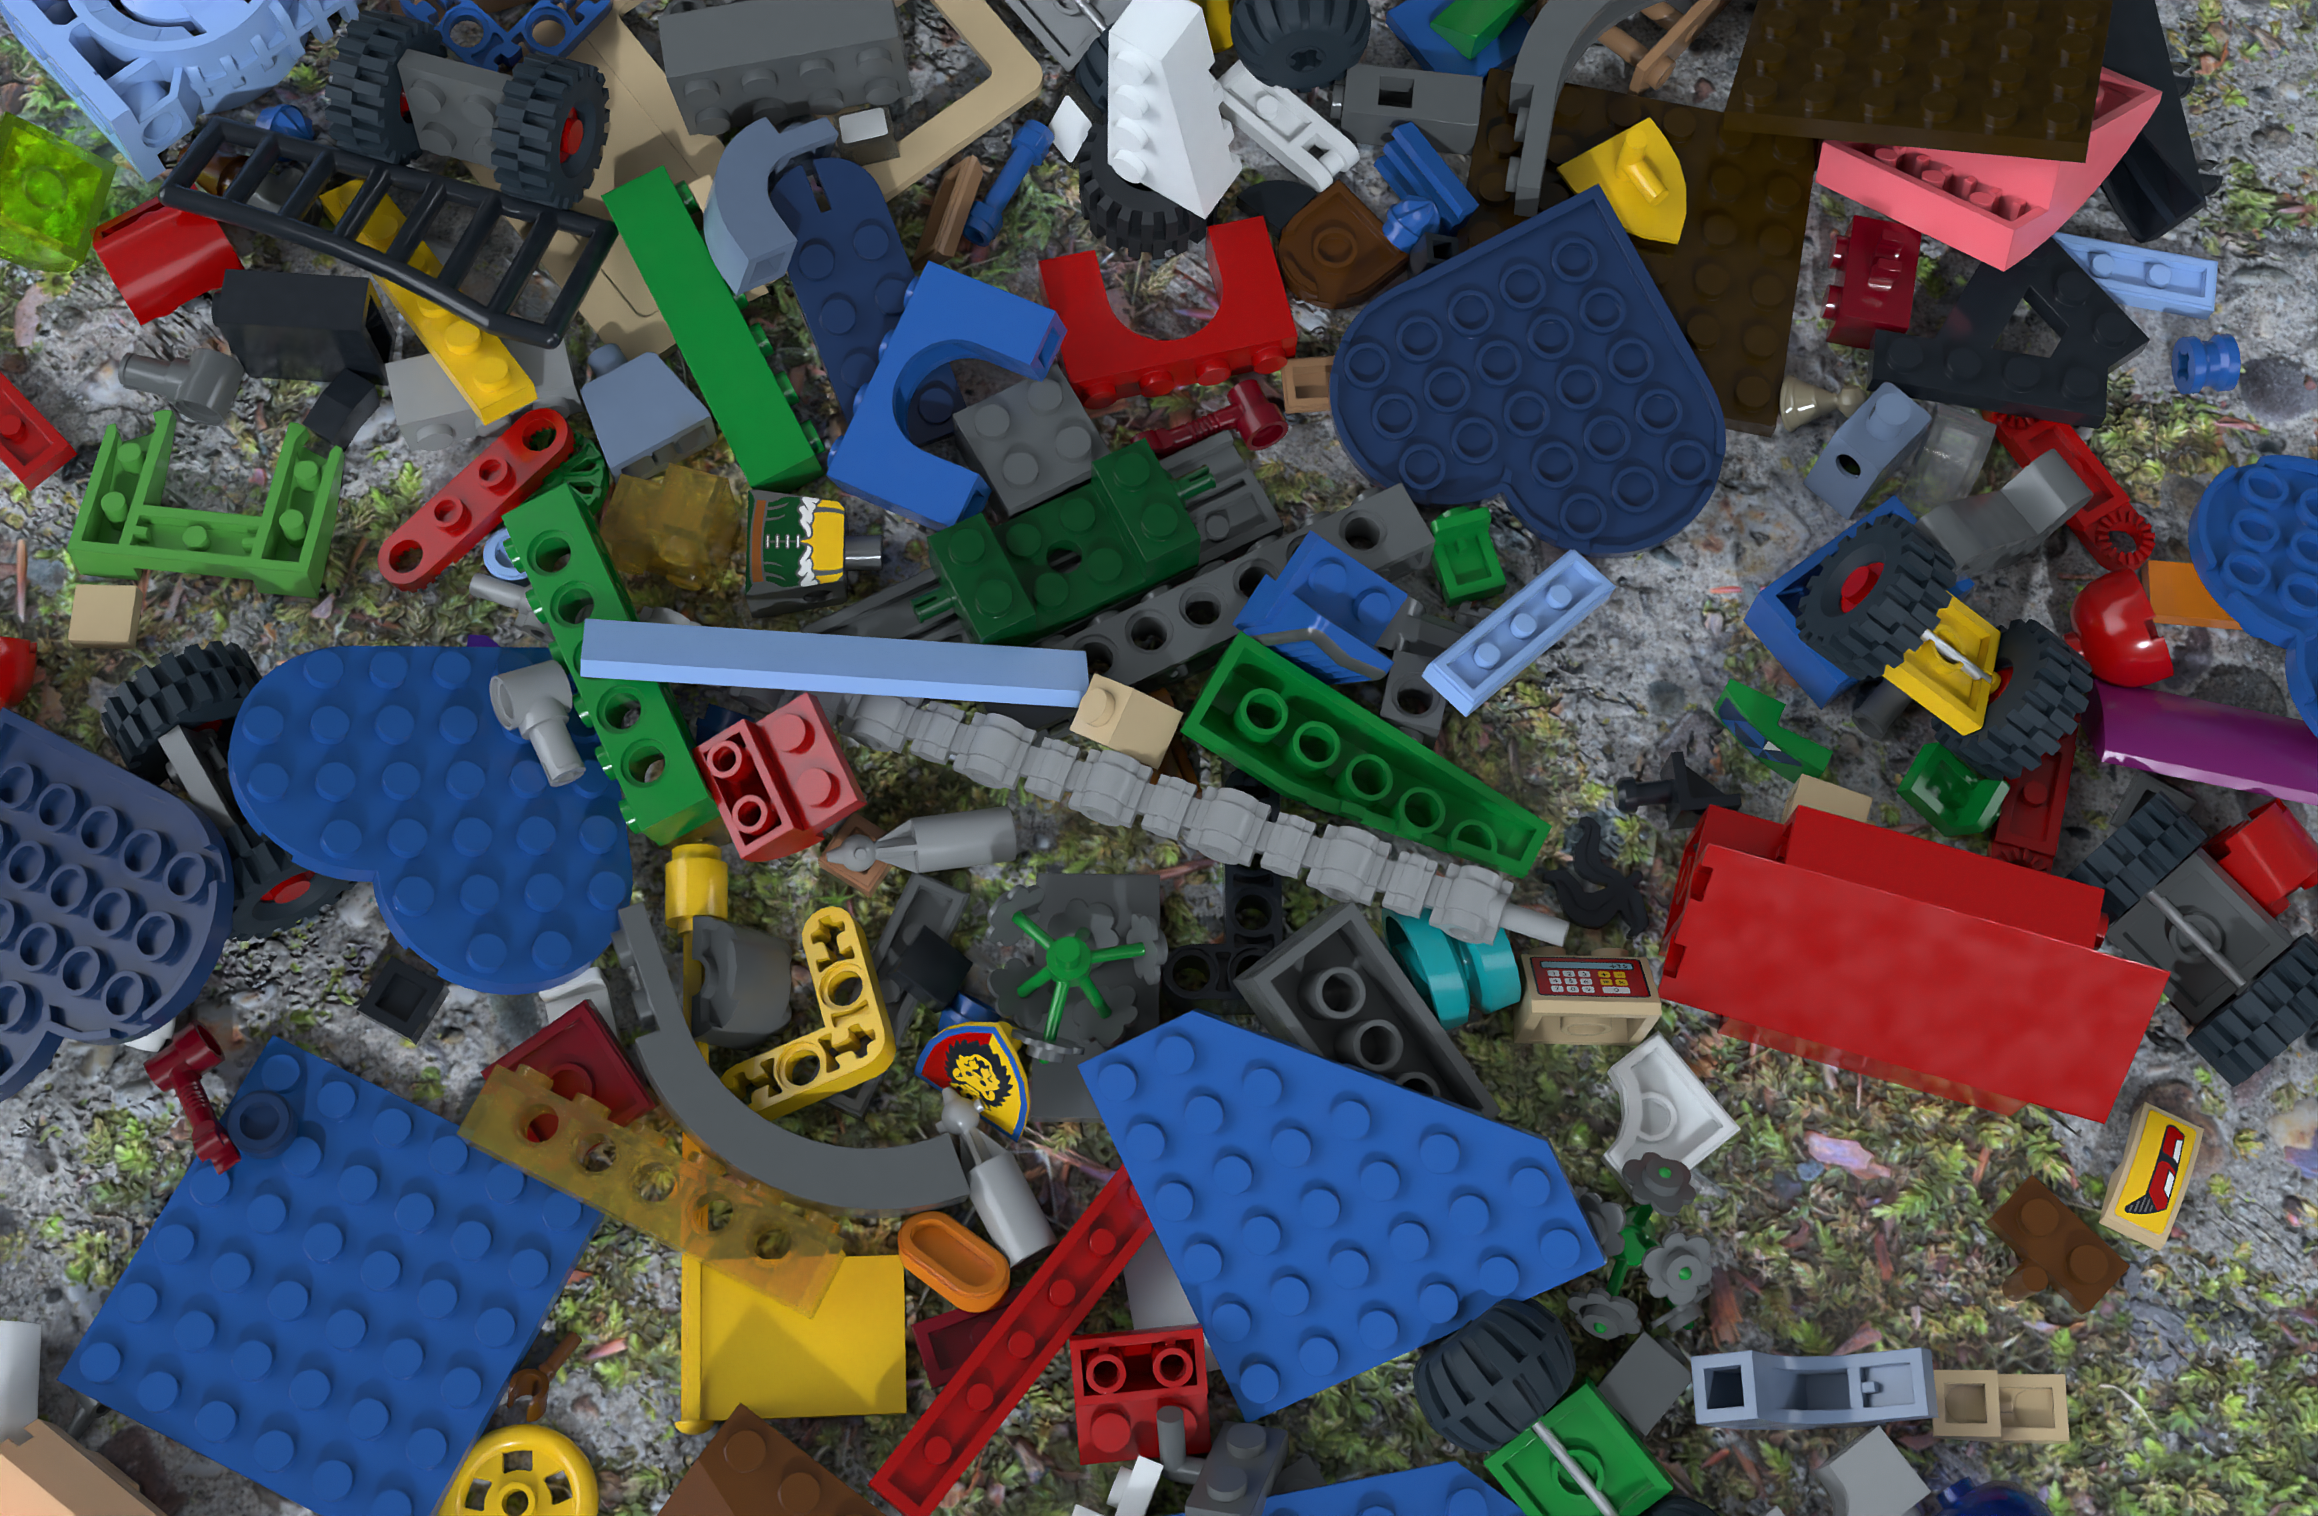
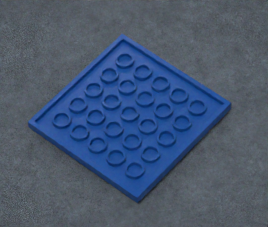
[57,1035,611,1516]

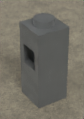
[1330,63,1483,156]

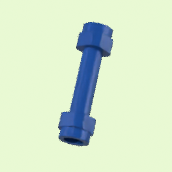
[962,119,1055,247]

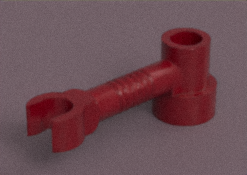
[1129,379,1289,461]
[143,1019,242,1175]

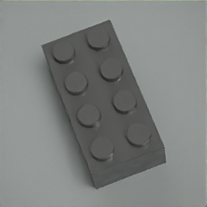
[657,0,913,136]
[1232,902,1501,1119]

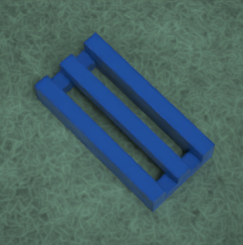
[1374,122,1479,237]

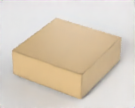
[68,584,143,649]

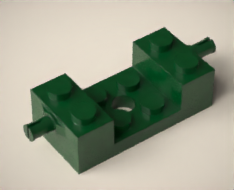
[909,438,1216,647]

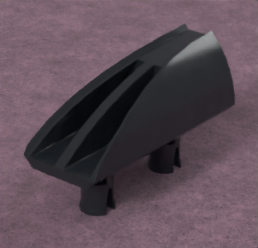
[2102,0,2223,244]

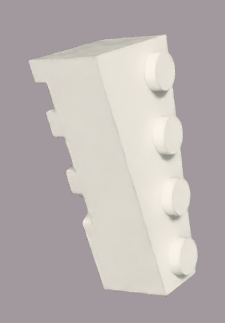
[1108,0,1242,219]

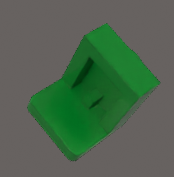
[1430,506,1507,608]
[1896,742,2011,837]

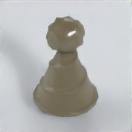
[1779,375,1867,432]

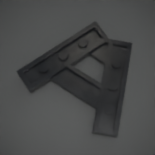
[1866,237,2150,429]

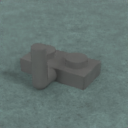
[1156,1406,1289,1516]

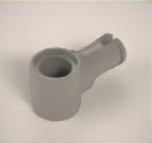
[489,660,586,787]

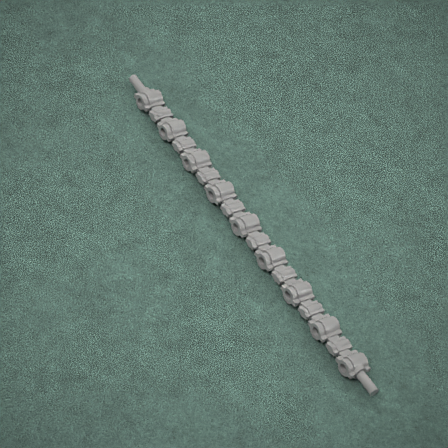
[469,573,1570,947]

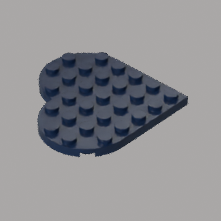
[1328,183,1726,559]
[0,707,234,1103]

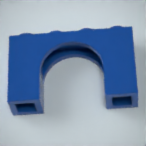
[826,260,1067,532]

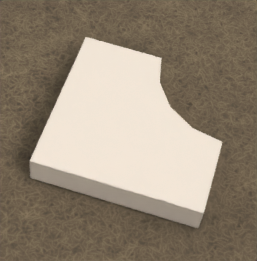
[1600,1031,1740,1207]

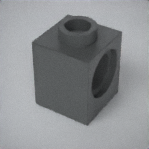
[1379,650,1446,750]
[1595,1332,1692,1439]

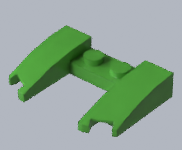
[67,410,345,599]

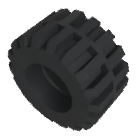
[1079,112,1220,260]

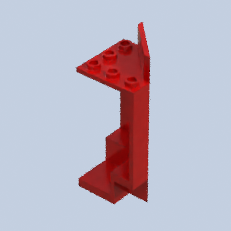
[1657,804,2171,1124]

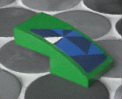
[1713,678,1833,784]

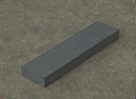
[808,872,971,1122]

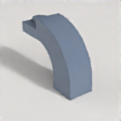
[703,116,839,296]
[1691,1347,1939,1430]

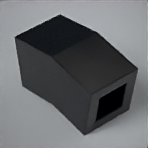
[1407,232,1459,280]
[302,368,380,452]

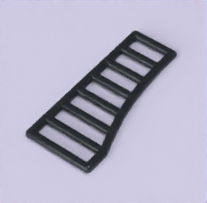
[157,116,619,350]

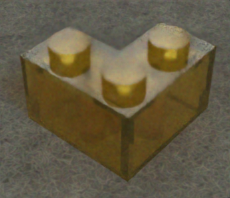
[599,463,742,591]

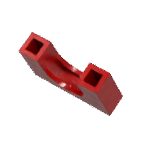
[1038,215,1298,410]

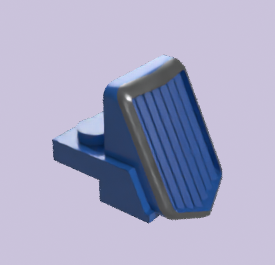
[1232,530,1408,685]

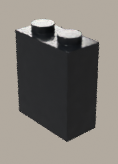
[211,269,397,386]

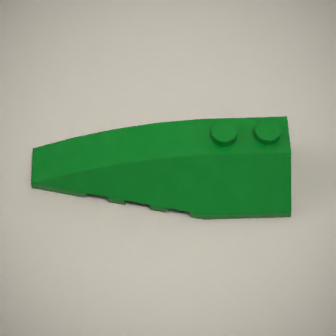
[1180,631,1552,879]

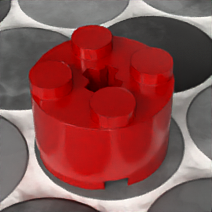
[2180,798,2318,918]

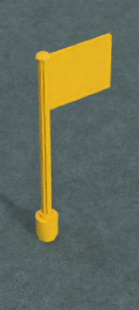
[665,844,907,1435]

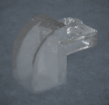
[1898,402,1997,516]

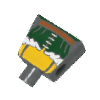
[745,490,883,618]

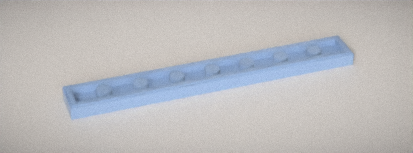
[580,619,1089,708]

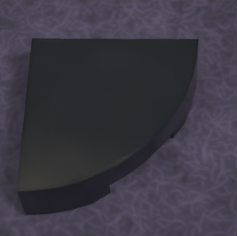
[1236,180,1317,239]

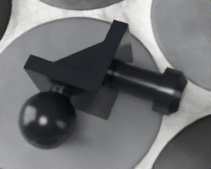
[1613,751,1742,853]

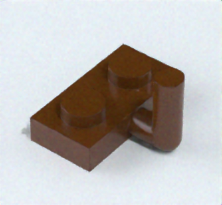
[1984,1174,2130,1315]

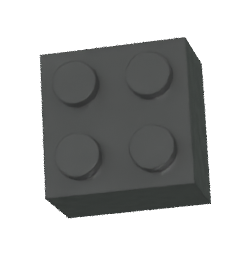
[952,364,1111,524]

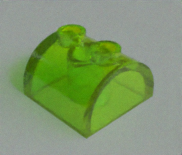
[0,111,118,273]

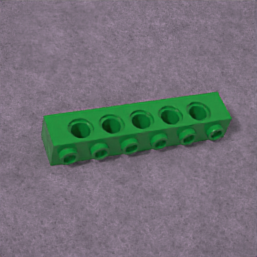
[501,482,721,846]

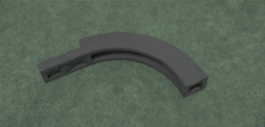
[1505,0,1668,217]
[610,902,971,1218]

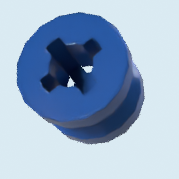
[2171,334,2241,395]

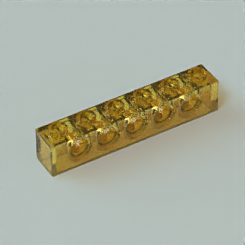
[456,1064,849,1320]

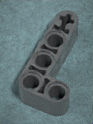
[1914,448,2094,582]

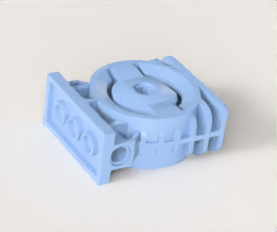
[0,0,362,183]

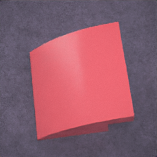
[1815,67,2163,272]

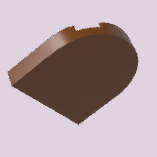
[1277,179,1410,309]

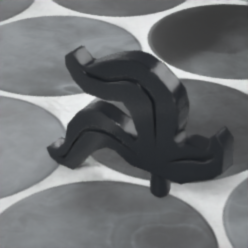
[1542,816,1649,939]

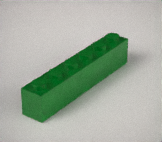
[601,165,826,494]

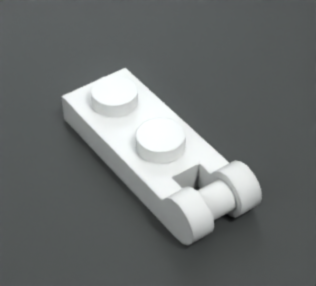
[1216,59,1360,196]

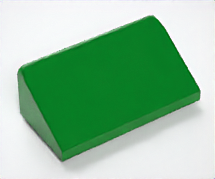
[1430,0,1538,61]

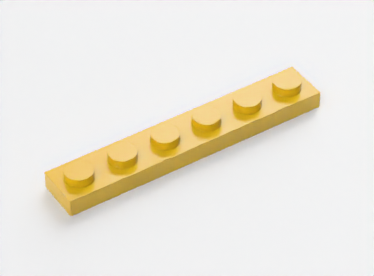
[319,177,538,426]

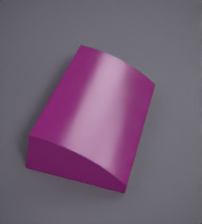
[2080,677,2318,806]

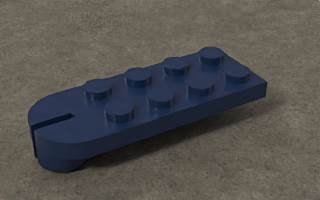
[770,157,967,448]

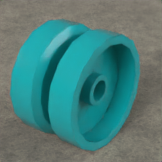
[1382,907,1521,1031]

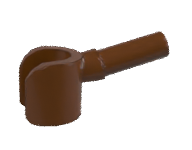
[507,1331,582,1422]

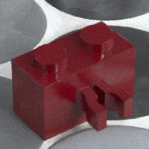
[1820,215,1922,350]

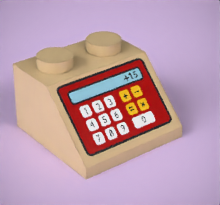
[1513,946,1662,1046]

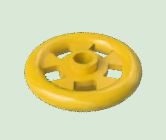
[438,1424,599,1516]

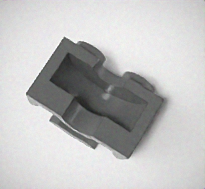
[691,916,792,1052]

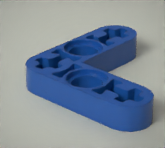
[399,0,613,73]

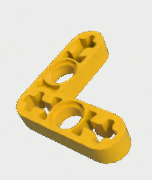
[719,906,896,1121]

